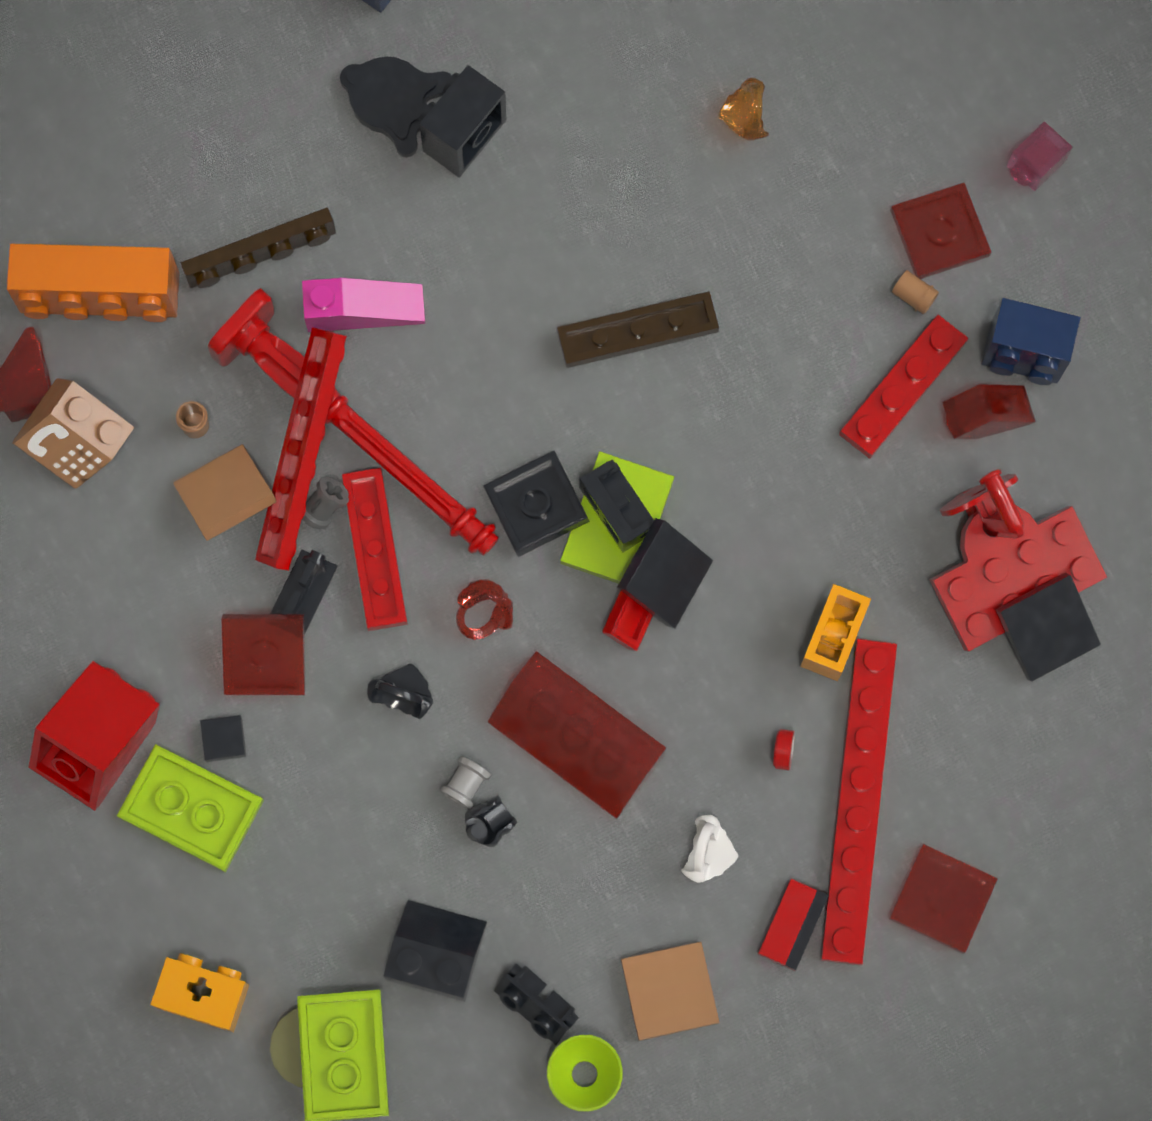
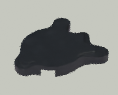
[340,56,452,158]

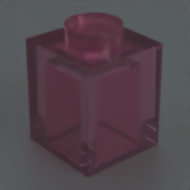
[1007,121,1073,191]

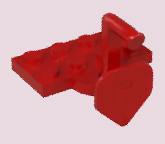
[929,469,1107,652]

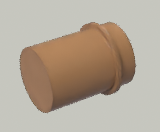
[891,270,939,315]
[176,401,209,438]

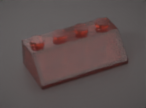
[488,651,667,820]

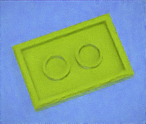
[560,451,675,584]
[117,744,264,873]
[297,990,389,1121]

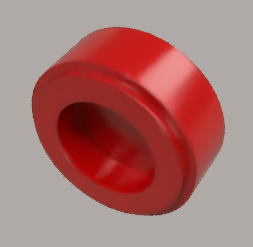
[773,729,795,771]

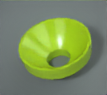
[547,1035,623,1112]

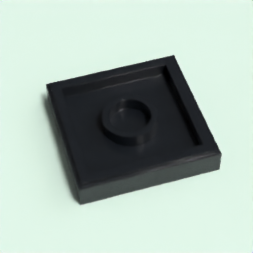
[484,451,590,557]
[617,518,713,629]
[996,572,1101,682]

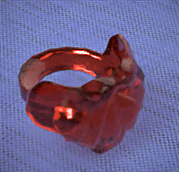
[456,579,513,640]

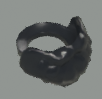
[367,664,433,719]

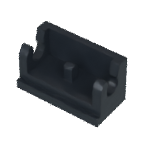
[579,460,654,553]

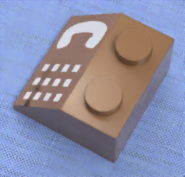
[12,378,134,489]

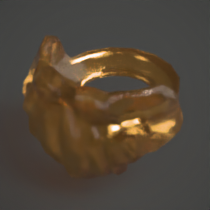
[719,77,769,141]

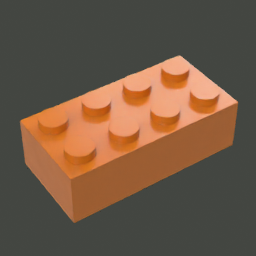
[7,244,180,322]

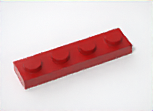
[839,314,969,459]
[342,468,408,631]

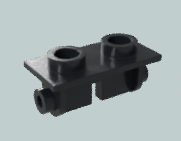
[267,550,338,638]
[494,963,579,1045]

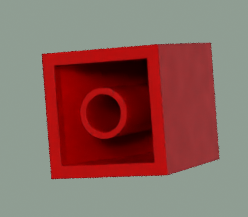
[28,661,160,811]

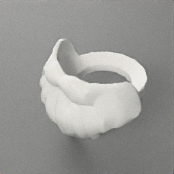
[681,815,739,883]

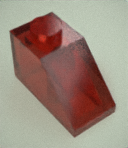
[0,326,52,423]
[942,384,1036,439]

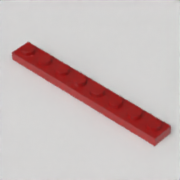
[820,639,897,966]

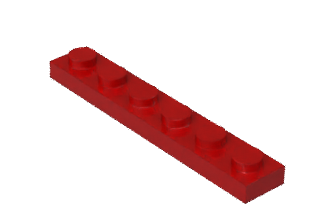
[255,327,347,571]

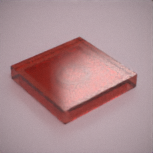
[890,182,992,279]
[221,614,306,695]
[889,844,998,954]

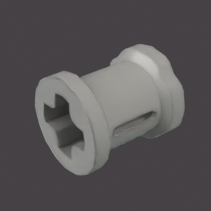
[439,756,491,810]

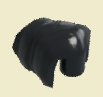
[465,795,518,848]

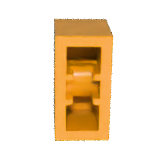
[800,584,871,682]
[150,953,249,1033]

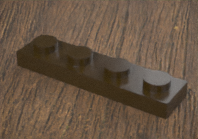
[180,207,336,289]
[557,291,719,368]

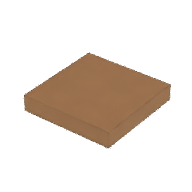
[173,444,277,541]
[621,942,720,1041]

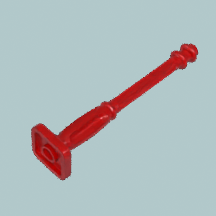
[208,288,499,556]

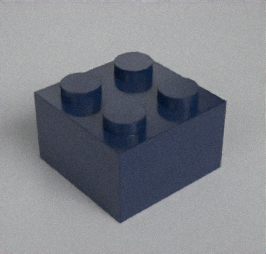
[981,298,1081,385]

